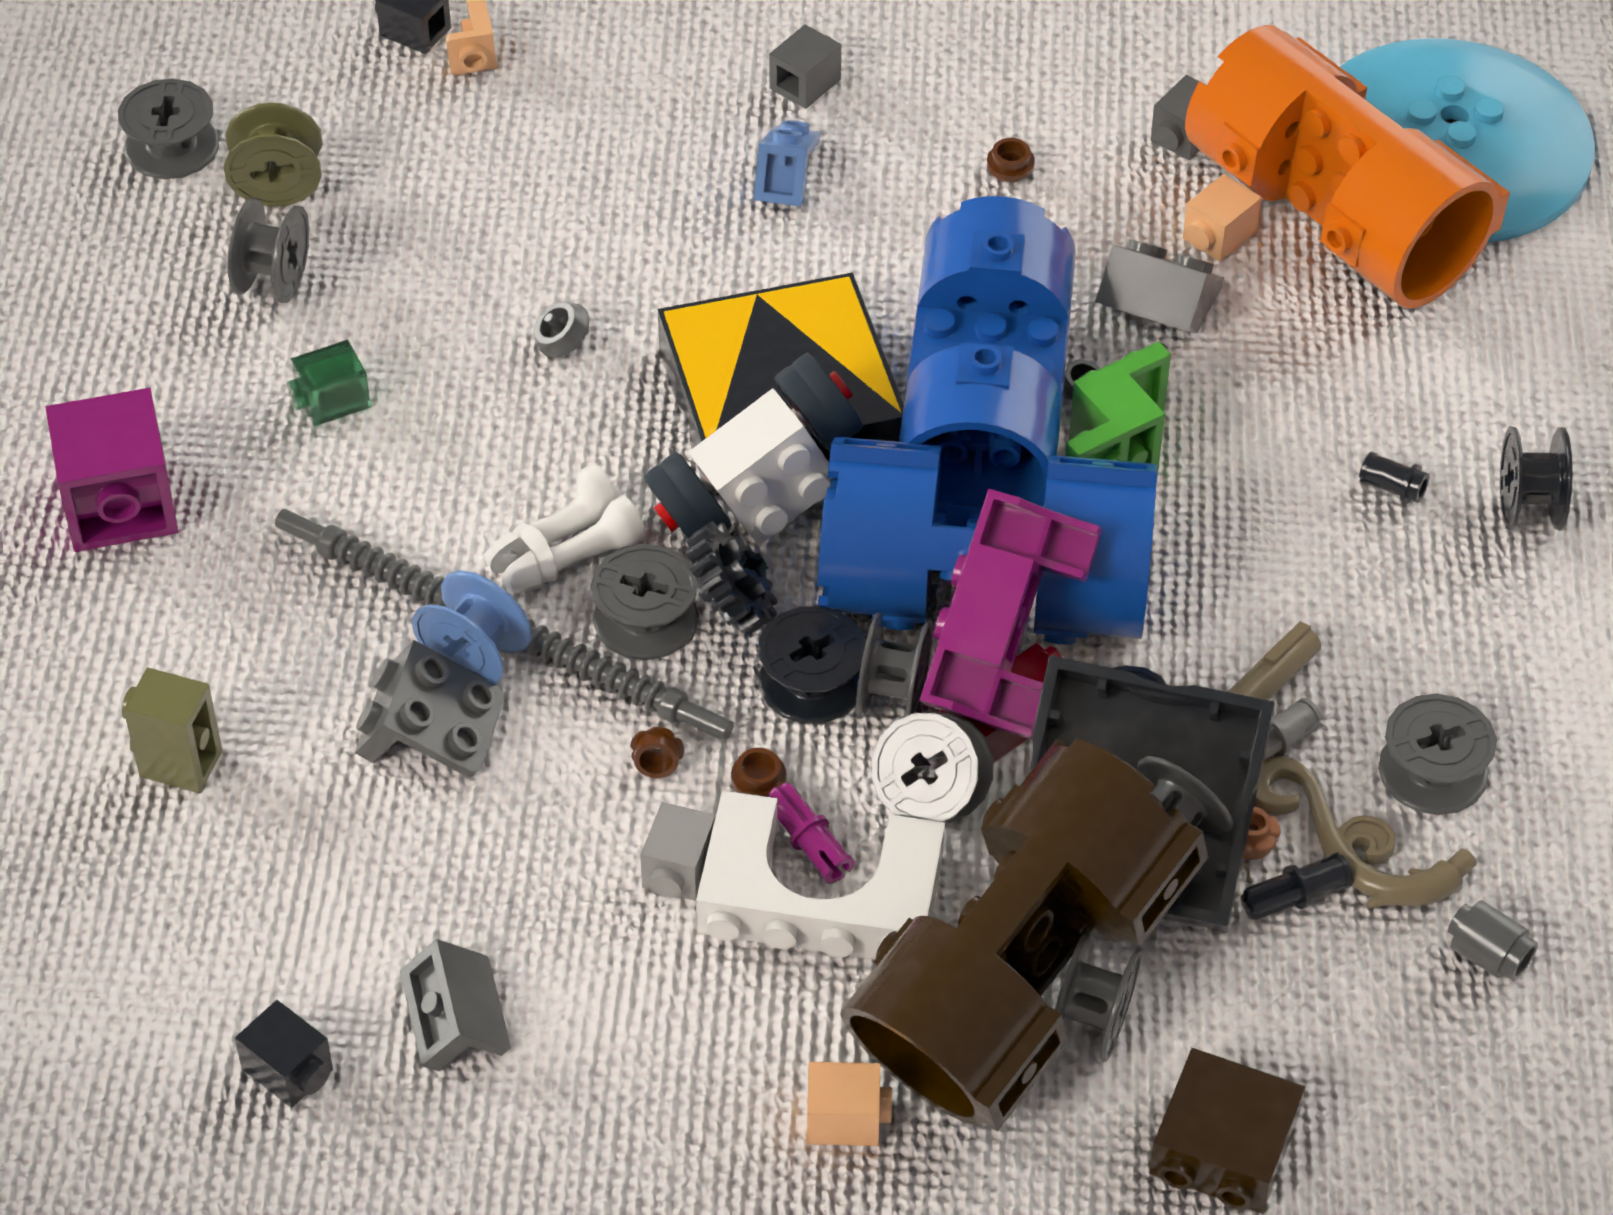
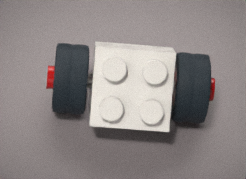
[644,353,863,546]

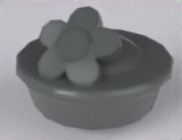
[534,301,590,358]

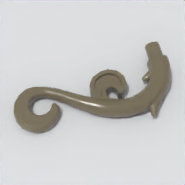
[1254,756,1477,908]

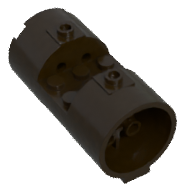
[840,738,1208,1132]

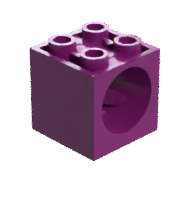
[45,388,179,552]

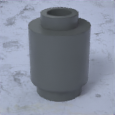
[1447,900,1538,981]

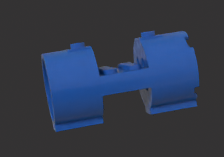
[899,196,1076,507]
[818,437,1157,645]

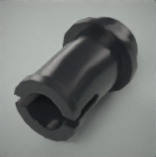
[1359,451,1430,504]

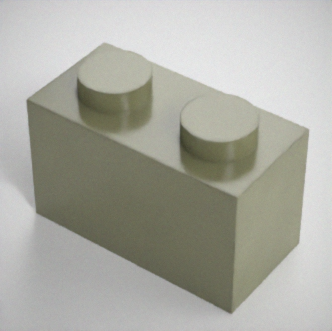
[122,667,223,793]

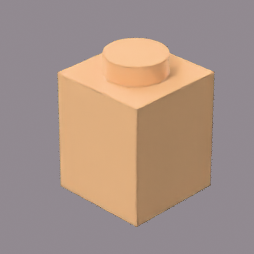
[1183,174,1262,262]
[807,1062,892,1146]

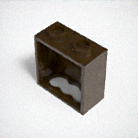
[1149,1047,1306,1214]

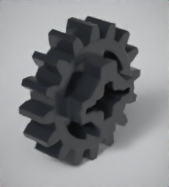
[685,521,778,634]

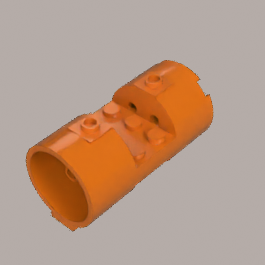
[1185,25,1510,309]

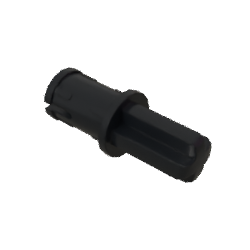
[1240,852,1353,920]

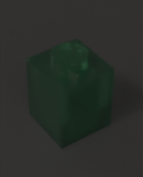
[287,339,371,427]

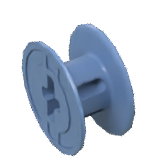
[412,570,532,685]

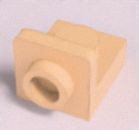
[446,0,497,75]

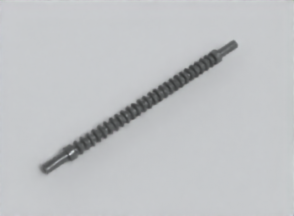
[275,509,734,741]

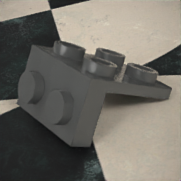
[355,640,505,777]

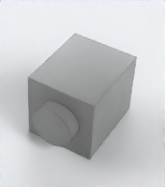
[640,802,716,901]

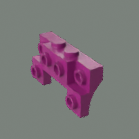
[920,489,1102,740]

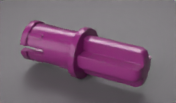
[769,783,855,884]

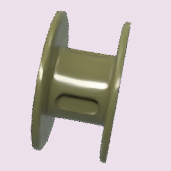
[224,103,323,207]

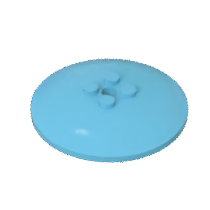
[1340,38,1595,243]

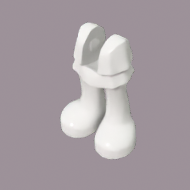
[484,463,646,594]

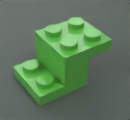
[1065,342,1171,478]

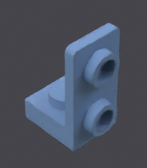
[753,120,821,207]

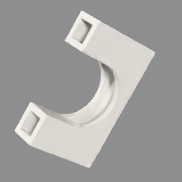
[696,791,945,959]

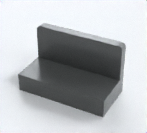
[400,939,511,1071]

